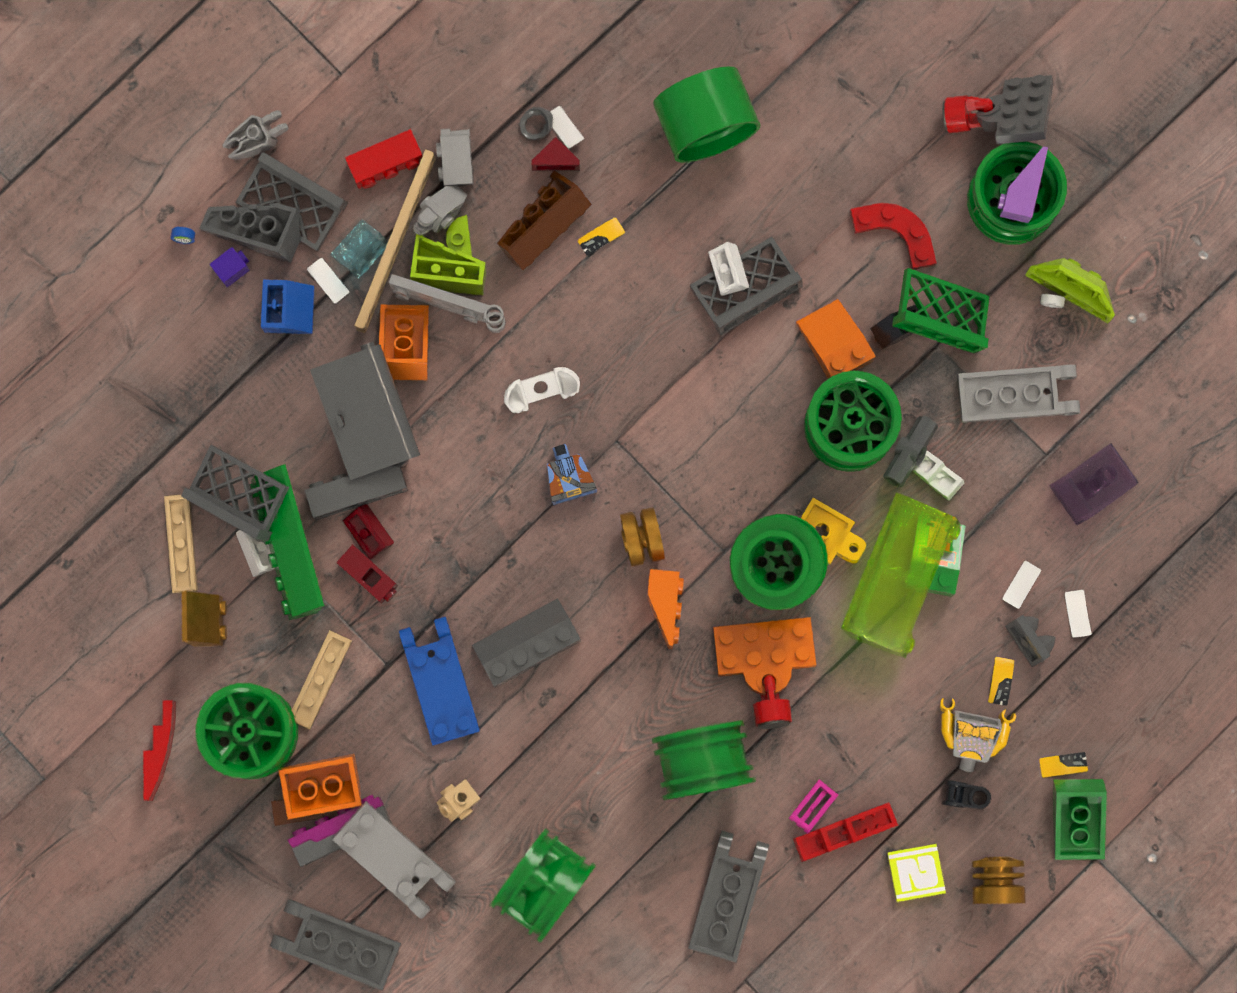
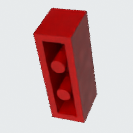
[345,129,423,189]

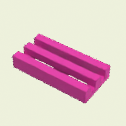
[789,779,838,834]

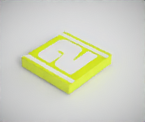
[887,844,946,902]

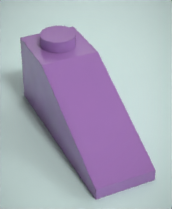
[997,146,1048,223]

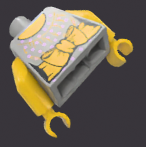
[940,699,1016,772]

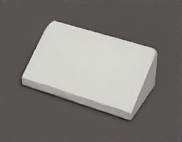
[708,242,749,296]
[236,530,275,577]

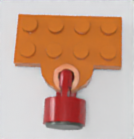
[713,617,816,729]

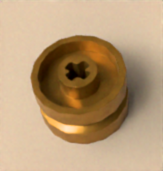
[620,507,665,567]

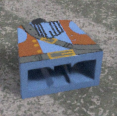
[547,444,597,505]

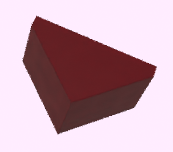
[532,137,580,171]

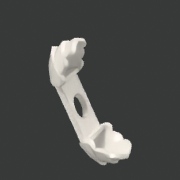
[504,367,580,413]

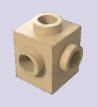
[437,779,481,822]

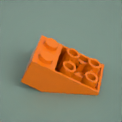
[647,569,684,649]

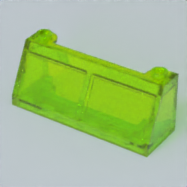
[841,492,961,658]

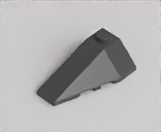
[199,203,300,263]

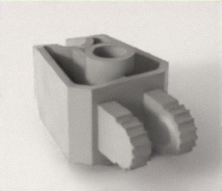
[223,110,289,160]
[413,185,467,236]

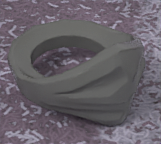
[519,107,553,140]

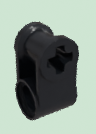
[942,780,991,809]

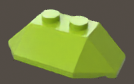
[1025,258,1115,323]

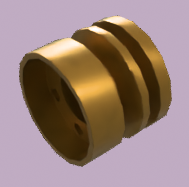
[972,857,1025,904]

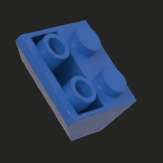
[261,280,315,334]

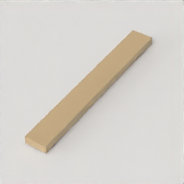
[355,149,436,333]

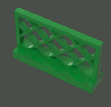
[892,268,990,354]

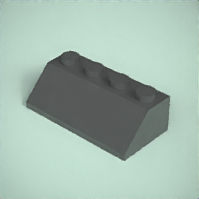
[472,598,581,688]

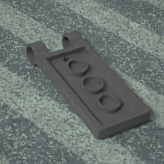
[688,830,769,962]
[270,899,401,991]

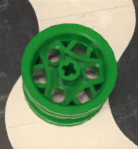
[804,371,902,472]
[651,720,756,801]

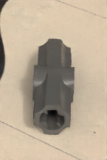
[883,416,938,487]

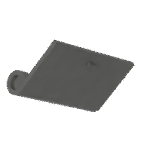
[310,341,420,480]

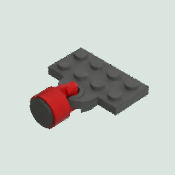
[943,75,1054,144]

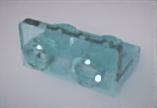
[330,219,388,279]

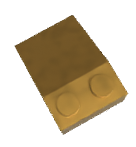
[182,591,227,647]

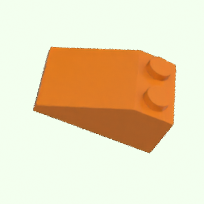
[796,299,876,379]
[379,305,429,380]

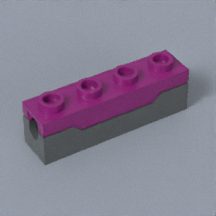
[288,795,393,867]

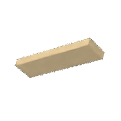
[164,495,198,594]
[292,630,352,730]

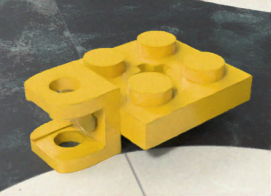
[801,498,866,565]

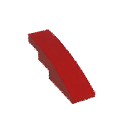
[143,700,176,801]
[793,802,898,862]

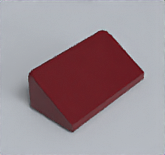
[343,504,394,560]

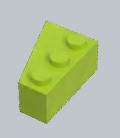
[410,234,486,296]

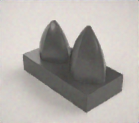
[1005,615,1056,667]

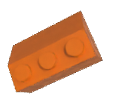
[279,754,362,819]

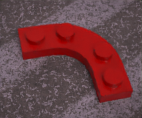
[850,203,937,270]

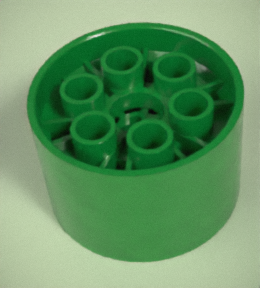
[653,66,761,163]

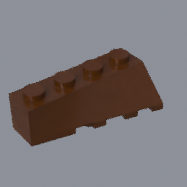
[497,170,592,270]

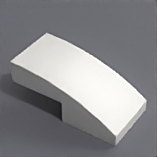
[912,451,965,501]

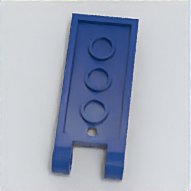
[399,616,480,746]

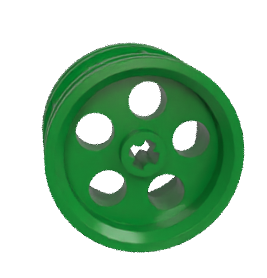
[490,828,596,943]

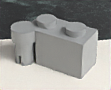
[436,128,474,187]

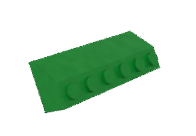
[249,464,324,621]

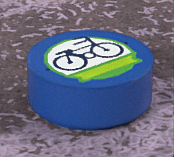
[170,227,196,244]

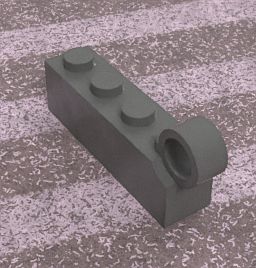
[304,459,409,521]

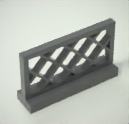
[236,152,349,251]
[690,237,803,336]
[181,445,289,541]

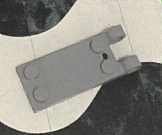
[389,274,506,333]
[957,365,1080,423]
[332,801,456,919]

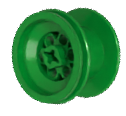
[730,514,828,610]

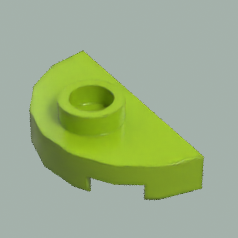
[446,215,472,256]

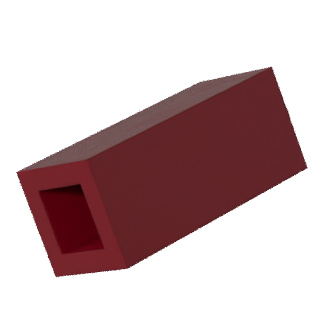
[336,544,398,604]

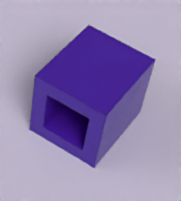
[209,247,250,288]

